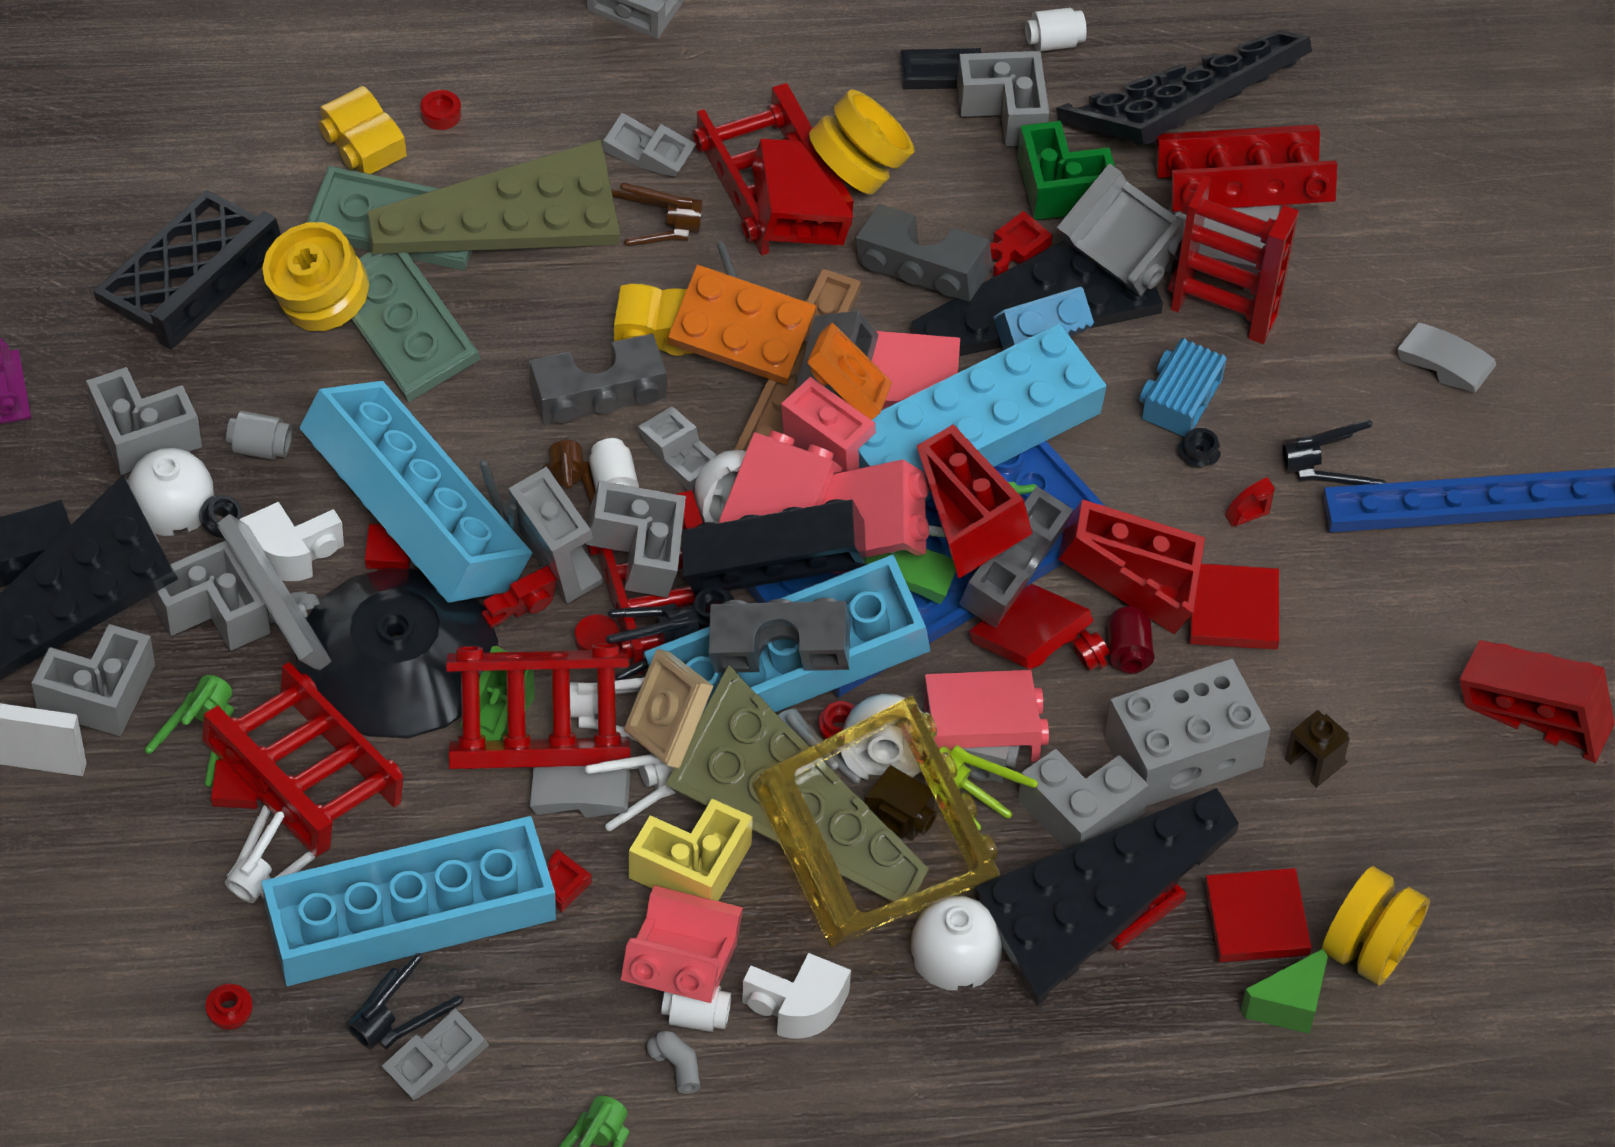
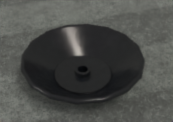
[296,568,499,739]

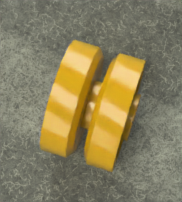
[809,89,915,195]
[262,222,370,331]
[1322,866,1430,986]

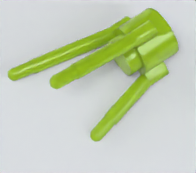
[924,745,1038,832]

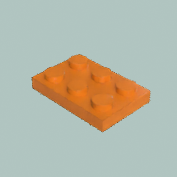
[668,264,817,385]

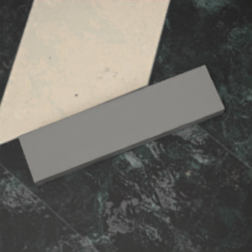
[217,514,332,670]

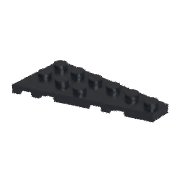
[1056,30,1312,145]
[910,240,1163,356]
[0,475,178,679]
[974,788,1239,1006]

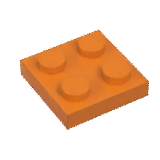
[807,322,892,420]

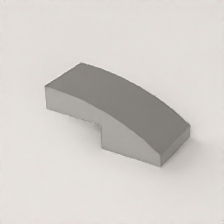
[602,113,696,177]
[1397,322,1496,392]
[638,406,716,493]
[530,766,631,818]
[382,1008,489,1100]

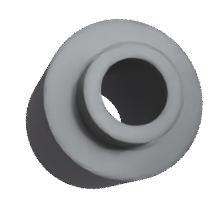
[226,411,293,460]

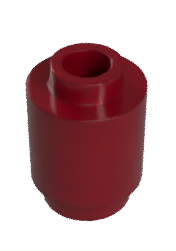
[1107,606,1155,674]

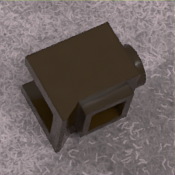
[1285,710,1350,788]
[865,765,937,841]

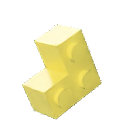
[629,799,753,901]

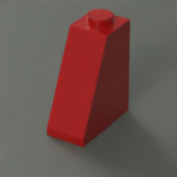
[752,138,853,246]

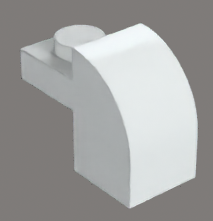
[239,502,344,581]
[742,953,851,1039]

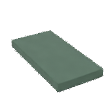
[307,166,473,271]
[350,251,481,403]

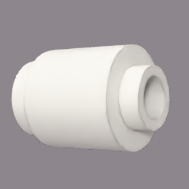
[1025,7,1087,52]
[589,438,639,490]
[661,986,732,1032]

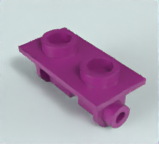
[0,338,32,424]

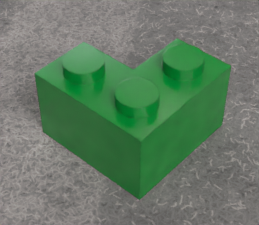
[1017,121,1115,220]

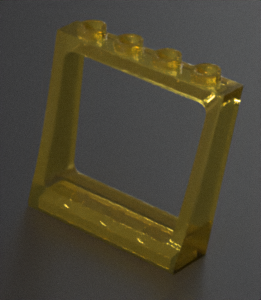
[752,695,1001,948]

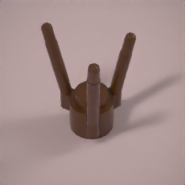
[611,183,702,246]
[542,440,596,504]

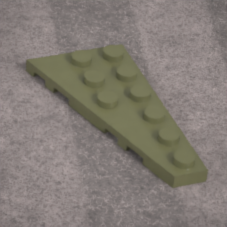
[366,139,620,254]
[665,665,929,911]

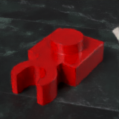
[990,211,1053,277]
[481,565,557,628]

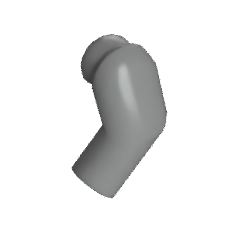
[647,1031,701,1094]

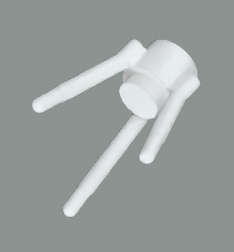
[570,678,644,742]
[585,753,676,831]
[225,805,315,903]

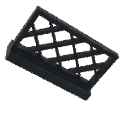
[93,190,281,350]

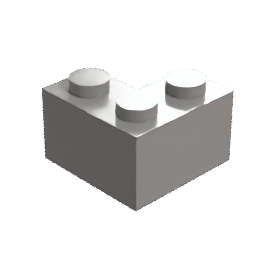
[957,51,1049,147]
[86,367,202,475]
[586,481,686,598]
[151,540,270,651]
[31,624,155,737]
[1018,749,1150,850]

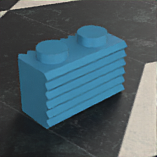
[994,286,1094,350]
[1139,338,1227,437]

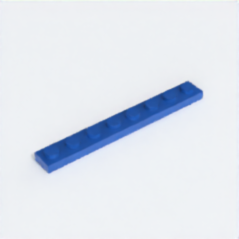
[1322,468,1615,532]

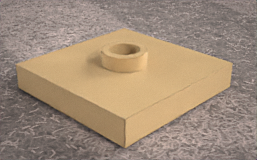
[624,649,713,768]

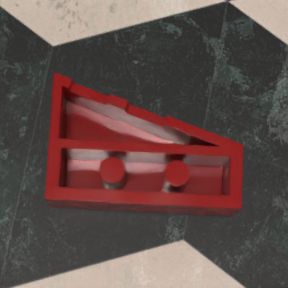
[917,424,1033,578]
[1059,499,1205,635]
[1459,640,1615,764]

